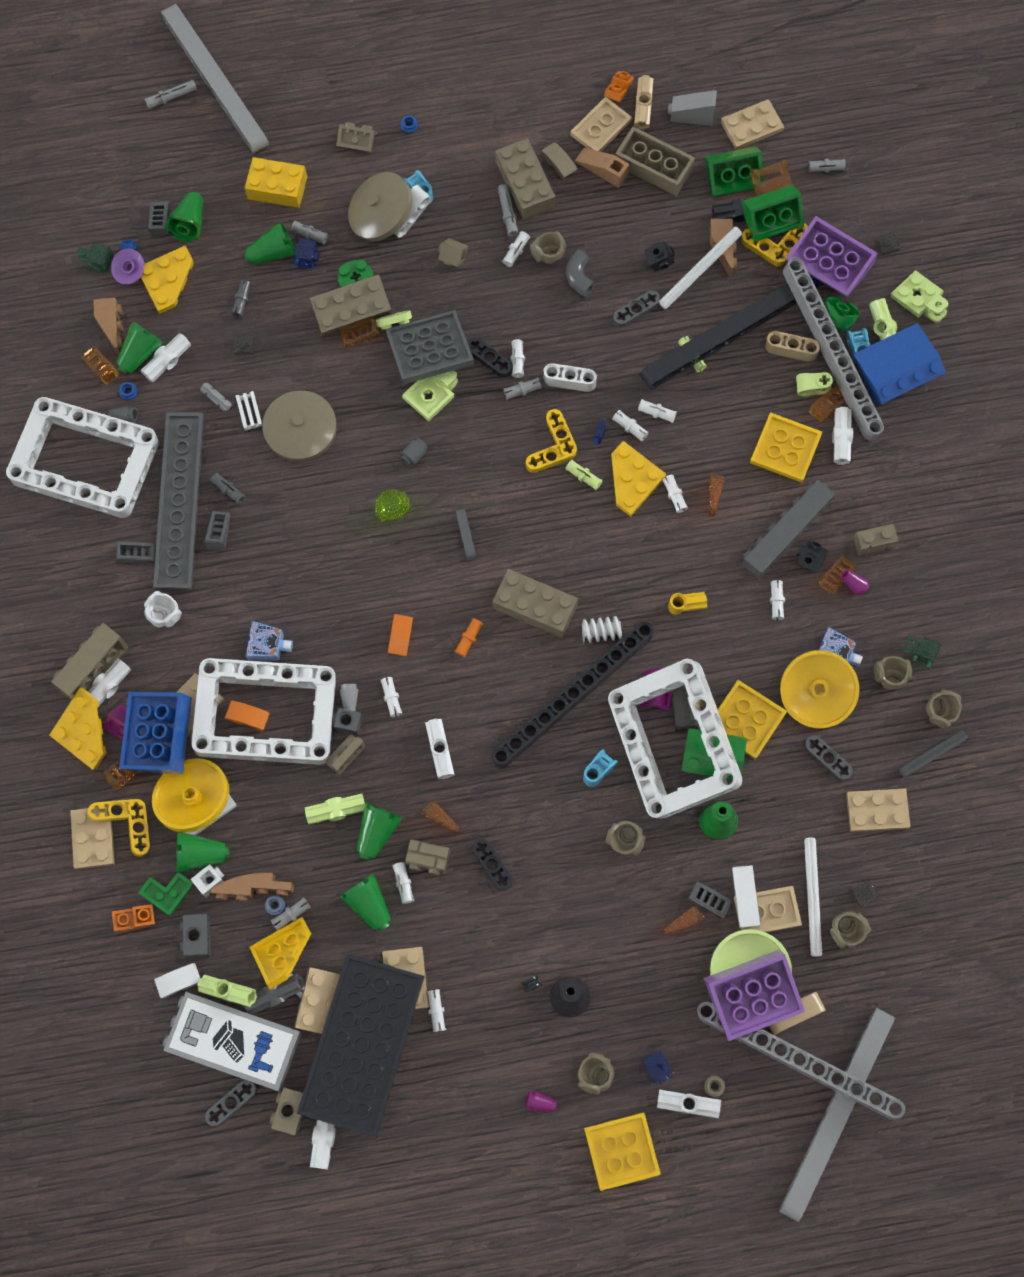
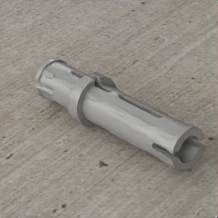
[144,79,197,109]
[497,184,519,237]

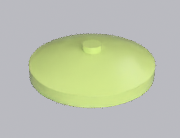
[710,929,792,976]

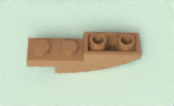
[211,873,294,901]

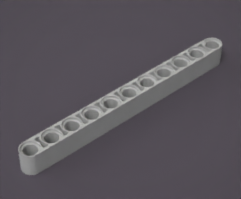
[160,4,269,154]
[783,257,884,441]
[697,1002,905,1121]
[779,1008,895,1222]

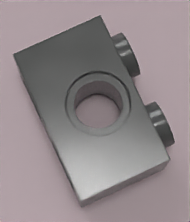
[180,914,211,958]

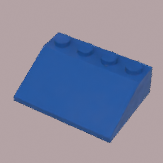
[852,323,946,405]
[119,692,192,774]

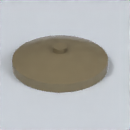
[348,172,412,241]
[262,391,337,462]

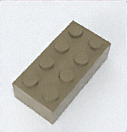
[615,127,695,196]
[495,138,556,220]
[310,275,391,336]
[492,569,578,638]
[51,623,128,701]

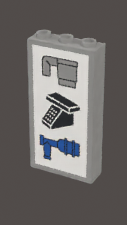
[163,992,302,1092]

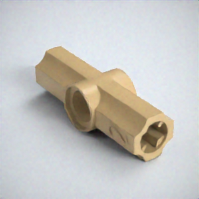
[634,75,654,130]

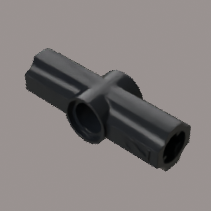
[712,198,746,222]

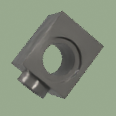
[332,708,363,736]

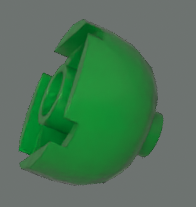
[824,297,860,331]

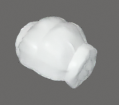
[144,591,182,628]

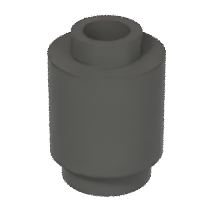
[401,438,428,466]

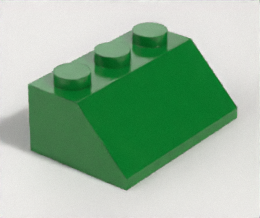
[704,146,765,197]
[742,184,804,242]
[682,728,747,780]

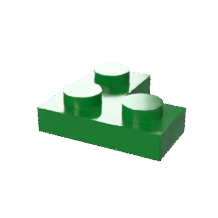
[138,872,195,917]

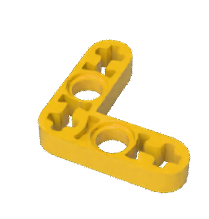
[741,223,808,267]
[526,409,577,473]
[87,799,150,857]

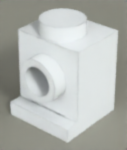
[191,864,224,897]

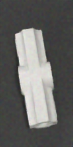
[141,333,191,383]
[832,407,853,465]
[88,658,131,708]
[425,719,454,779]
[657,1090,721,1118]
[310,1120,336,1169]

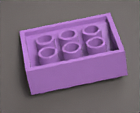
[785,216,877,297]
[704,950,805,1041]

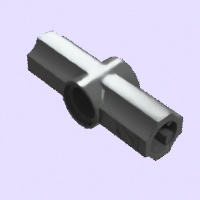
[244,973,305,1015]

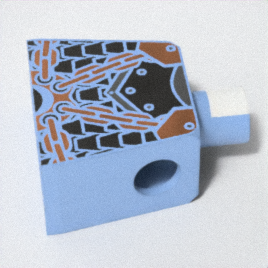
[246,621,293,661]
[819,627,863,667]

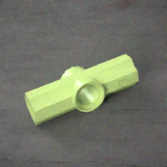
[869,298,897,340]
[305,794,365,825]
[198,975,257,1007]

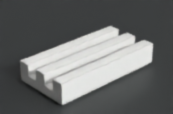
[236,391,262,431]

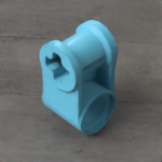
[404,170,433,204]
[846,328,870,364]
[583,749,618,787]

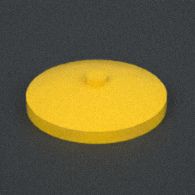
[780,650,859,728]
[152,758,229,832]

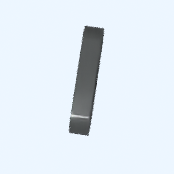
[613,291,660,328]
[455,508,476,561]
[804,736,853,781]
[205,1080,257,1127]

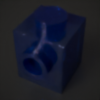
[294,238,320,269]
[642,1050,673,1084]

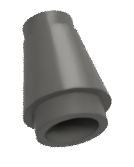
[109,406,138,423]

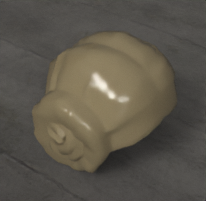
[530,231,566,264]
[873,656,912,690]
[926,689,962,729]
[605,820,646,856]
[830,911,871,949]
[578,1052,614,1095]

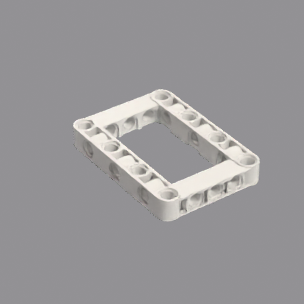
[6,397,159,518]
[192,658,336,765]
[608,659,742,819]

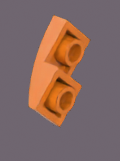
[604,71,634,102]
[388,614,413,656]
[224,700,270,732]
[112,904,155,933]

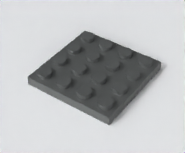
[385,310,475,384]

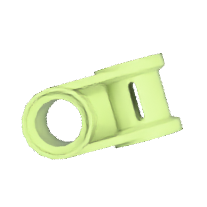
[796,372,833,396]

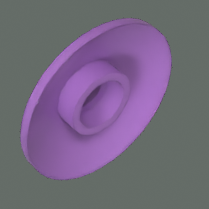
[111,249,144,285]

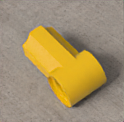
[668,592,707,615]

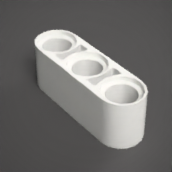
[394,185,431,238]
[544,363,597,392]

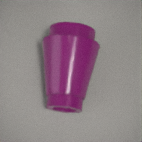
[841,569,869,595]
[525,1090,557,1112]

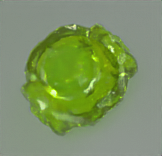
[374,489,411,522]

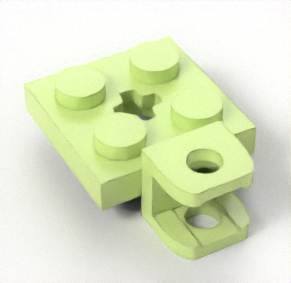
[891,270,948,323]
[402,371,458,421]

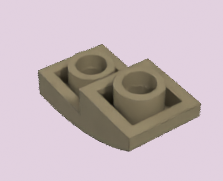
[540,142,578,179]

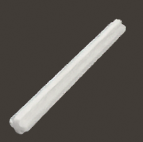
[659,227,742,309]
[804,838,822,957]

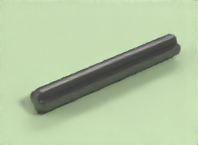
[899,730,968,778]

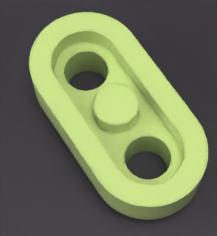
[376,310,412,330]

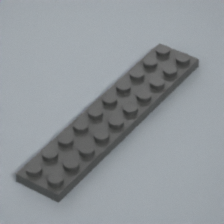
[153,412,204,590]

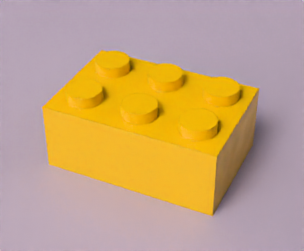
[245,157,307,208]

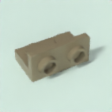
[336,122,377,152]
[326,734,366,775]

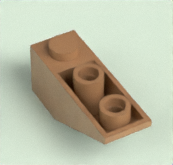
[574,148,629,188]
[709,219,737,276]
[94,298,123,355]

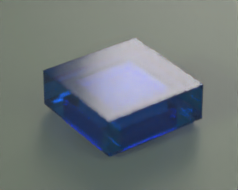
[594,419,606,444]

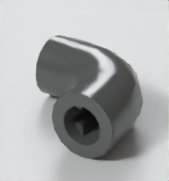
[566,249,595,298]

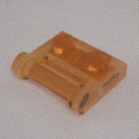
[751,159,792,196]

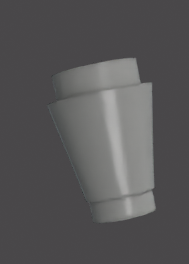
[339,684,359,712]

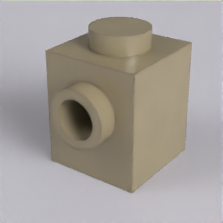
[438,238,468,267]

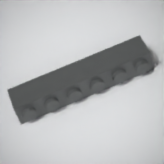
[742,480,835,579]

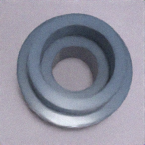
[265,895,285,915]

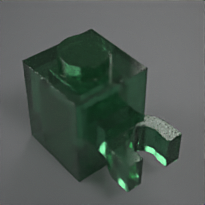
[77,243,113,274]
[902,635,942,667]

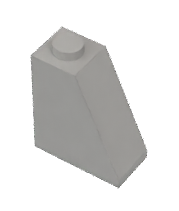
[668,90,717,126]

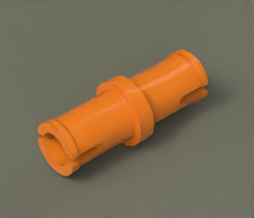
[454,618,483,657]

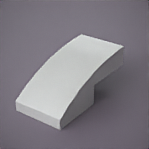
[154,963,200,998]

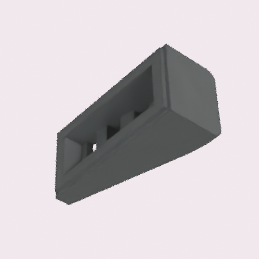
[149,201,169,236]
[205,511,231,551]
[116,541,155,564]
[688,881,732,919]

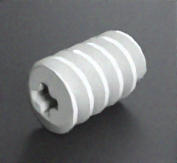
[582,616,622,643]

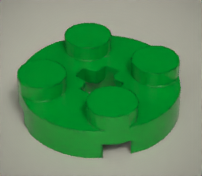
[338,260,374,287]

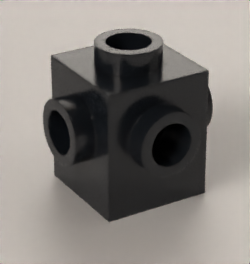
[644,241,675,271]
[797,540,829,573]

